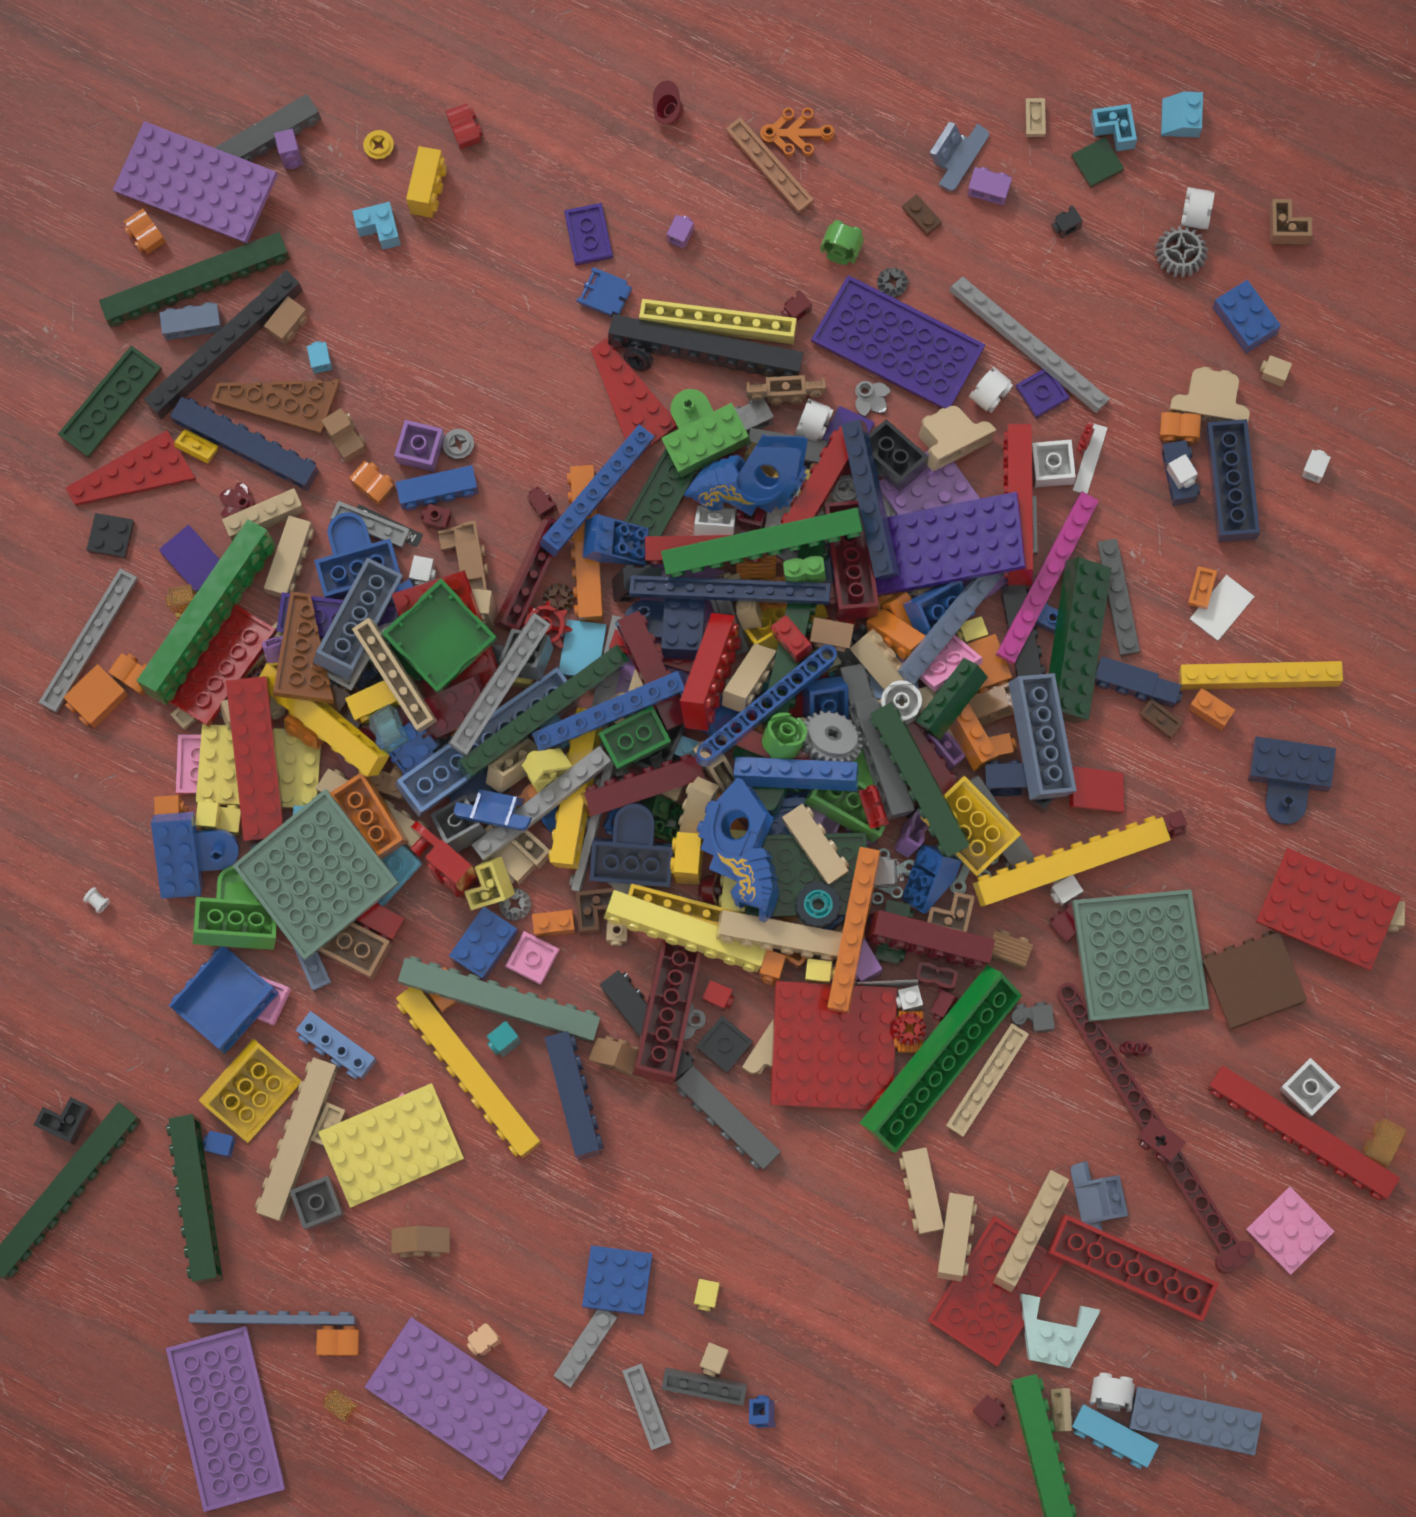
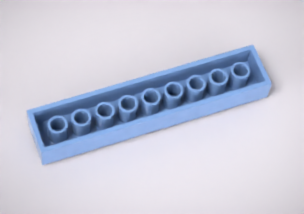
[395,667,581,817]

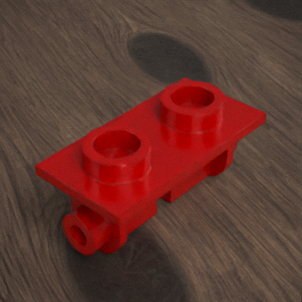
[858,785,889,829]

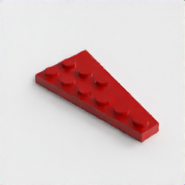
[591,338,677,452]
[65,430,196,506]

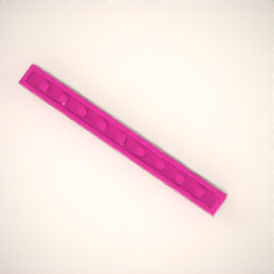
[995,491,1099,665]

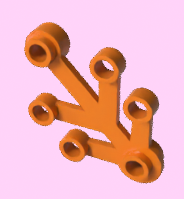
[760,107,835,157]

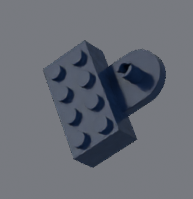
[625,576,706,660]
[1248,736,1336,825]
[590,803,674,887]

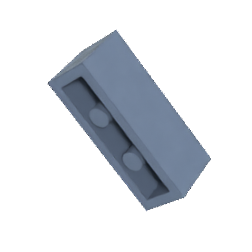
[160,302,222,340]

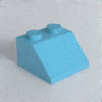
[1161,92,1203,138]

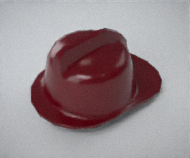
[653,80,684,125]
[698,872,723,907]

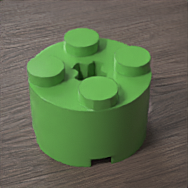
[820,220,864,265]
[762,713,807,759]

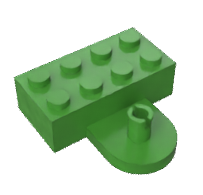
[662,389,751,478]
[804,748,886,843]
[192,866,276,950]

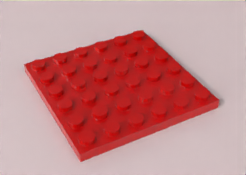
[770,981,897,1110]

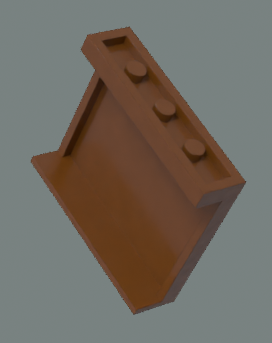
[1202,931,1307,1031]

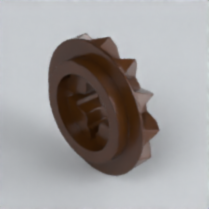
[543,583,574,611]

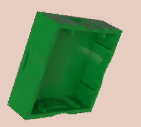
[382,578,497,694]

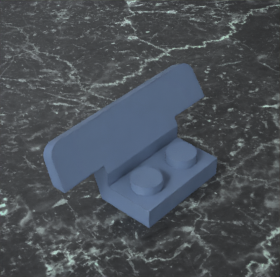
[930,122,989,191]
[1071,1161,1128,1231]

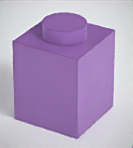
[666,215,694,249]

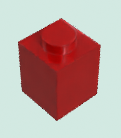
[702,980,735,1011]

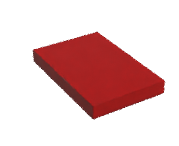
[1069,766,1124,813]

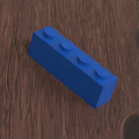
[396,465,479,510]

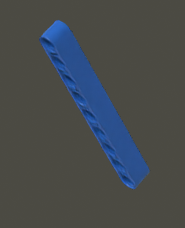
[695,645,837,767]

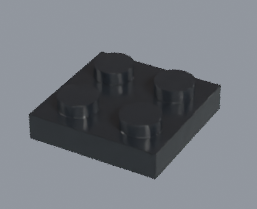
[86,513,134,559]
[696,1016,753,1073]

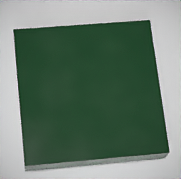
[1071,137,1124,188]

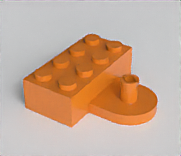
[330,773,409,860]

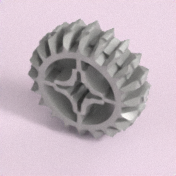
[1155,226,1208,278]

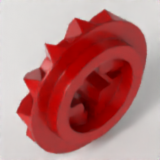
[1077,422,1095,453]
[893,1013,926,1046]

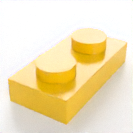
[174,429,218,464]

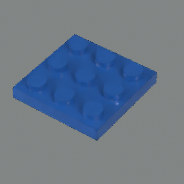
[582,1246,652,1316]

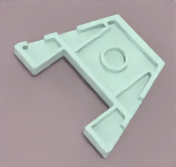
[1020,1293,1100,1368]

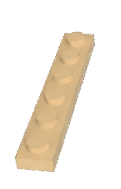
[946,1024,1029,1137]

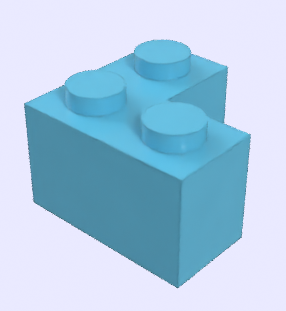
[1091,104,1137,151]
[352,202,401,250]

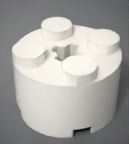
[1181,187,1215,230]
[969,366,1013,413]
[794,398,833,442]
[881,680,922,724]
[1090,1373,1135,1412]

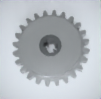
[801,711,863,762]

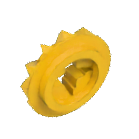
[363,130,394,160]

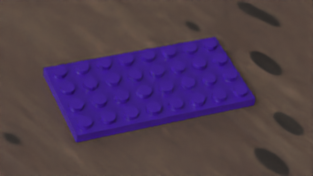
[811,275,985,409]
[875,492,1026,596]

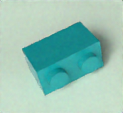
[487,1021,522,1057]

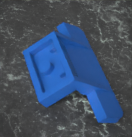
[454,789,532,831]

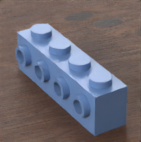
[295,1011,378,1080]

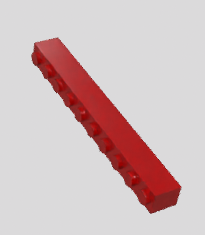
[1207,1065,1400,1201]

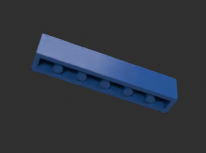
[733,757,859,791]

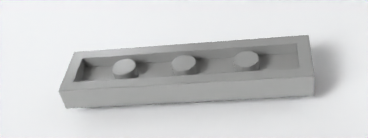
[330,501,410,549]
[554,1310,617,1388]
[622,1363,671,1450]

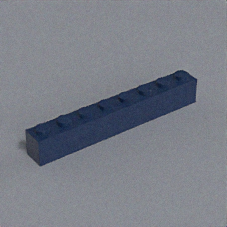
[170,397,319,491]
[841,419,900,581]

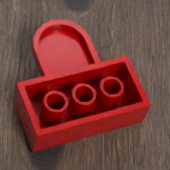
[410,821,479,899]

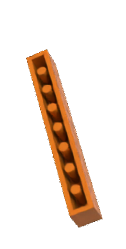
[567,465,603,622]
[828,847,881,1014]

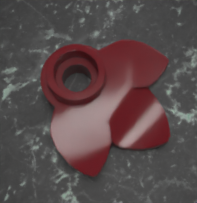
[220,482,255,518]

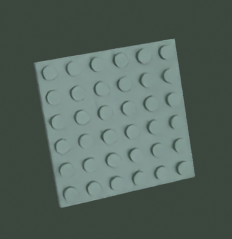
[232,789,400,960]
[1072,889,1209,1022]

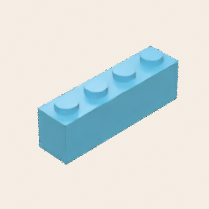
[1072,1404,1159,1470]

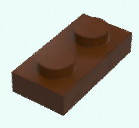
[902,194,942,236]
[1139,698,1184,739]

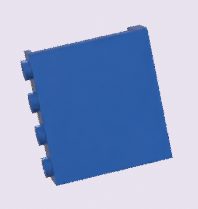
[169,946,279,1054]

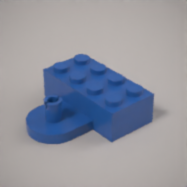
[314,512,403,600]
[151,812,239,899]

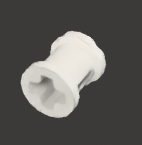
[83,887,110,914]

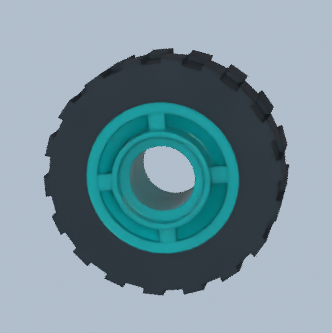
[795,882,841,928]

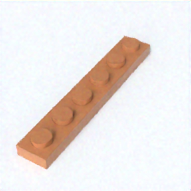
[726,117,814,214]

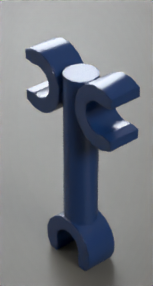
[356,667,382,691]

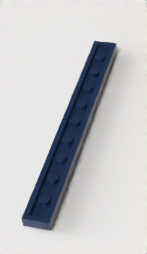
[629,575,831,605]

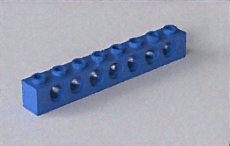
[539,424,654,557]
[532,671,687,751]

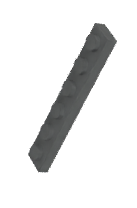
[1097,538,1140,657]

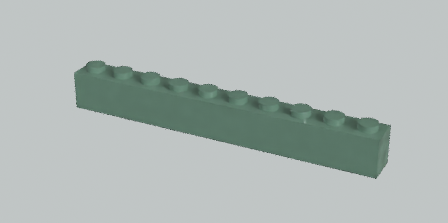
[398,956,600,1043]

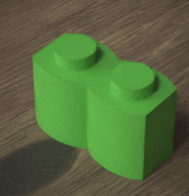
[783,556,826,583]

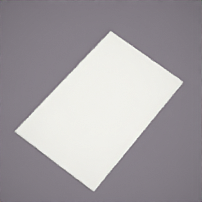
[1190,575,1255,641]
[857,980,919,987]

